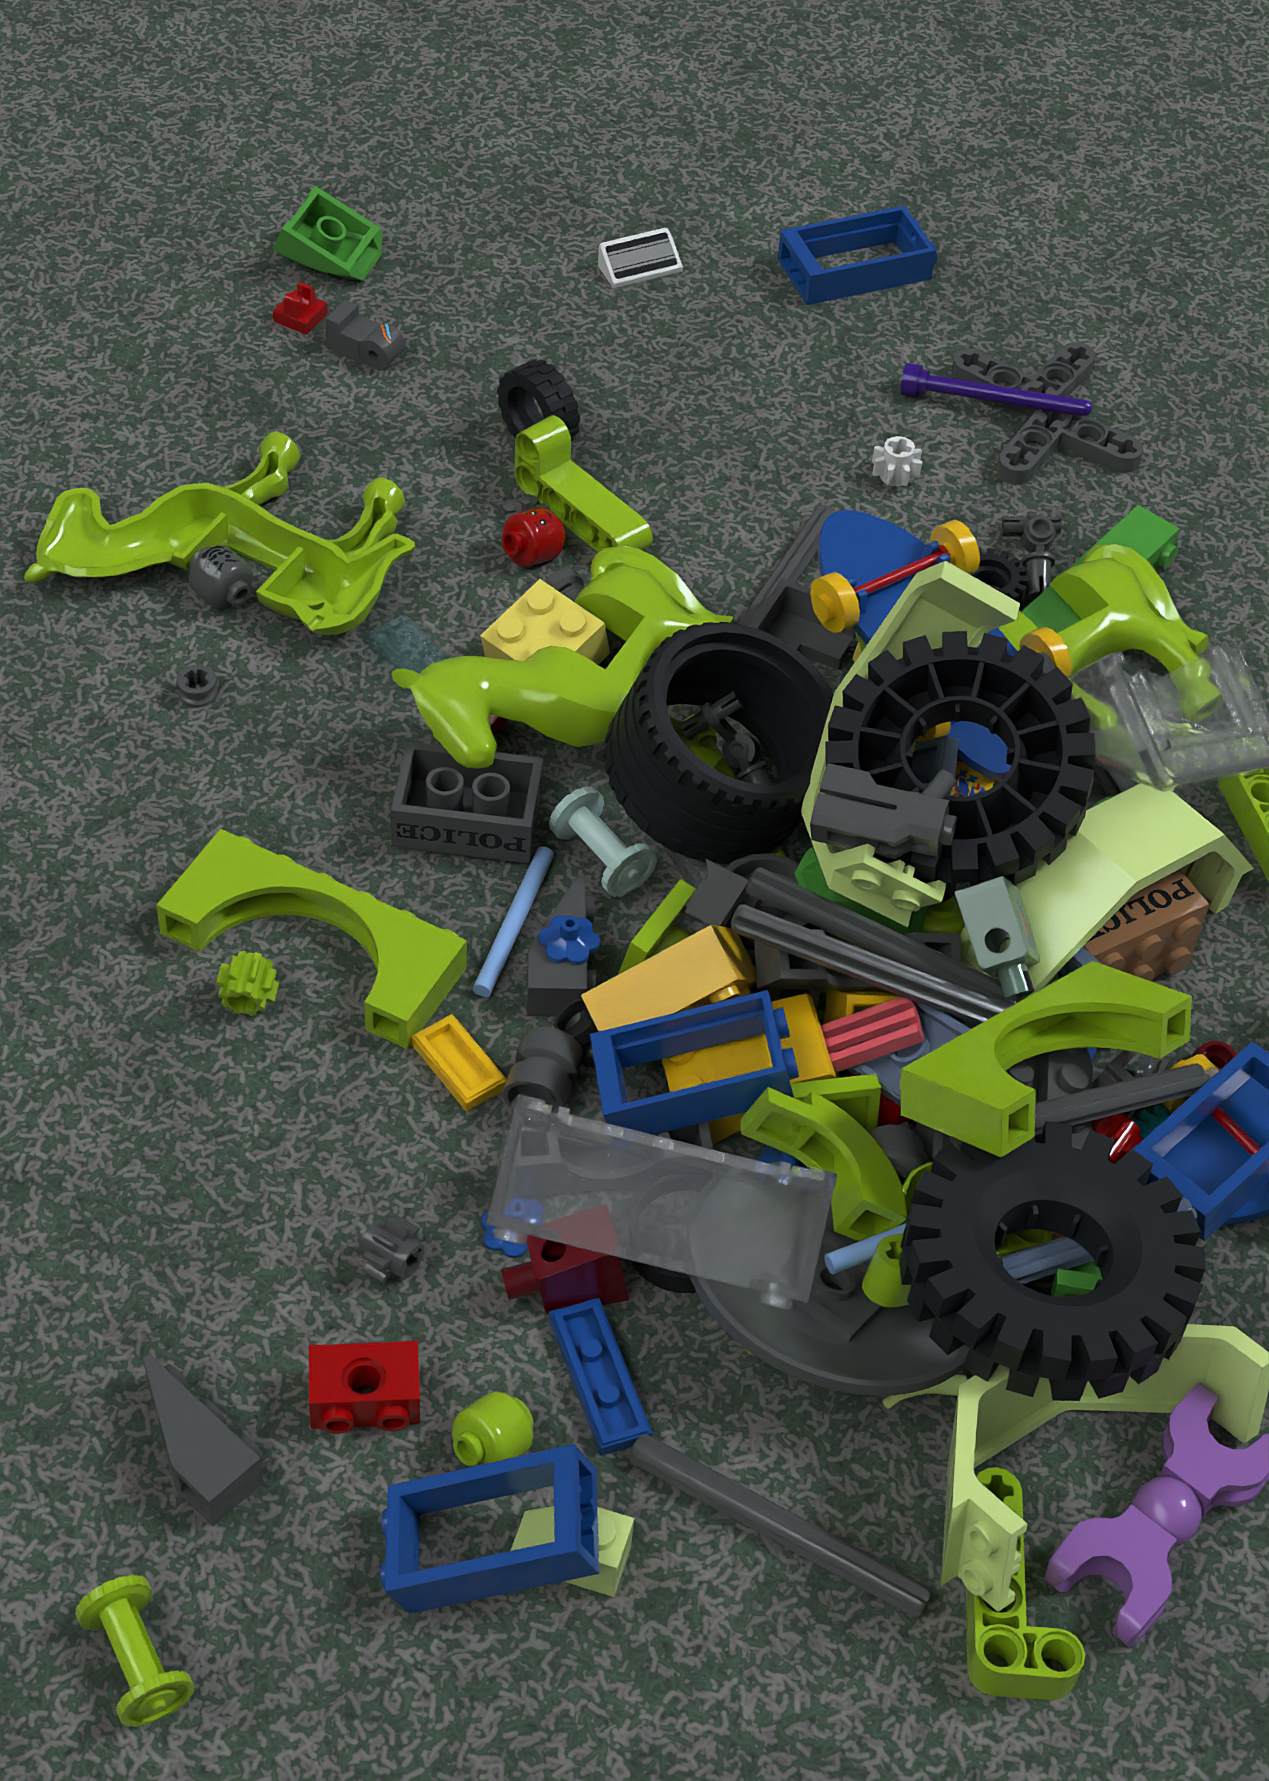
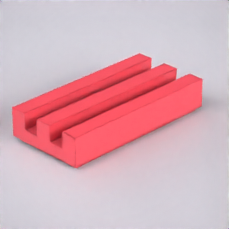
[821,996,924,1073]

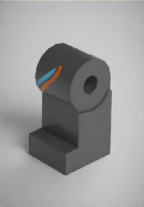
[325,300,405,370]

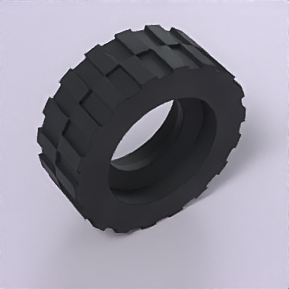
[497,359,580,442]

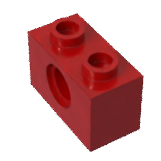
[308,1341,420,1434]

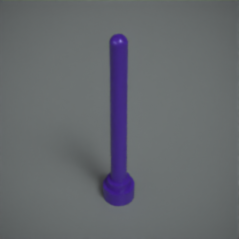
[901,363,1092,416]

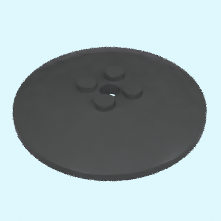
[684,1155,969,1396]

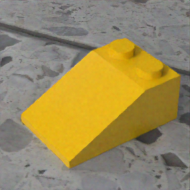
[662,993,836,1145]

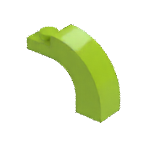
[740,1087,907,1241]

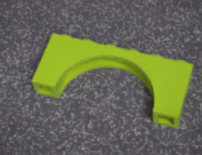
[156,829,467,1049]
[899,961,1192,1157]

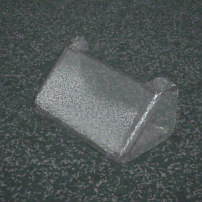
[1067,639,1269,792]
[485,1094,837,1310]

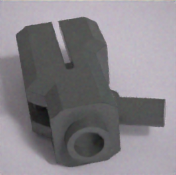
[810,763,957,859]

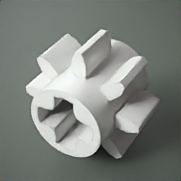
[872,436,923,486]

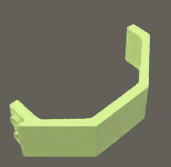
[801,561,1020,927]
[960,776,1254,1001]
[941,1324,1269,1612]

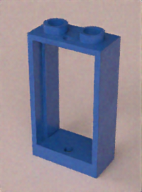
[777,206,937,305]
[590,990,800,1144]
[1133,1041,1269,1241]
[380,1444,599,1612]

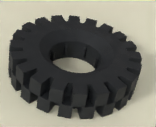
[825,631,1096,896]
[899,1121,1206,1401]

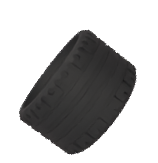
[604,622,834,865]

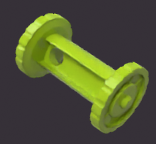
[75,1575,195,1727]

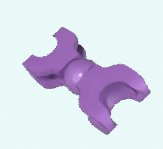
[1044,1383,1269,1647]

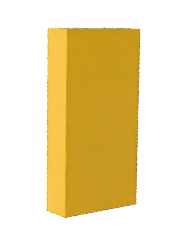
[411,1014,507,1112]

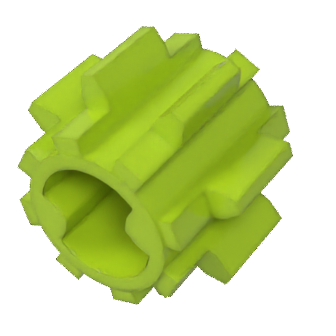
[215,951,279,1016]

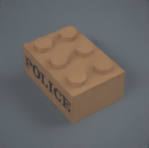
[1083,870,1209,981]

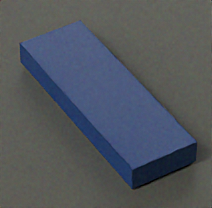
[549,1298,653,1456]

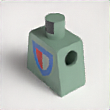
[955,876,1040,1000]

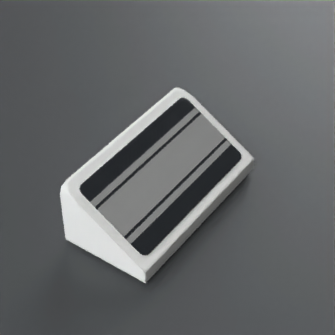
[598,228,683,289]

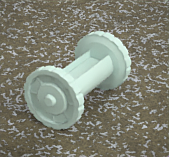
[549,786,657,897]

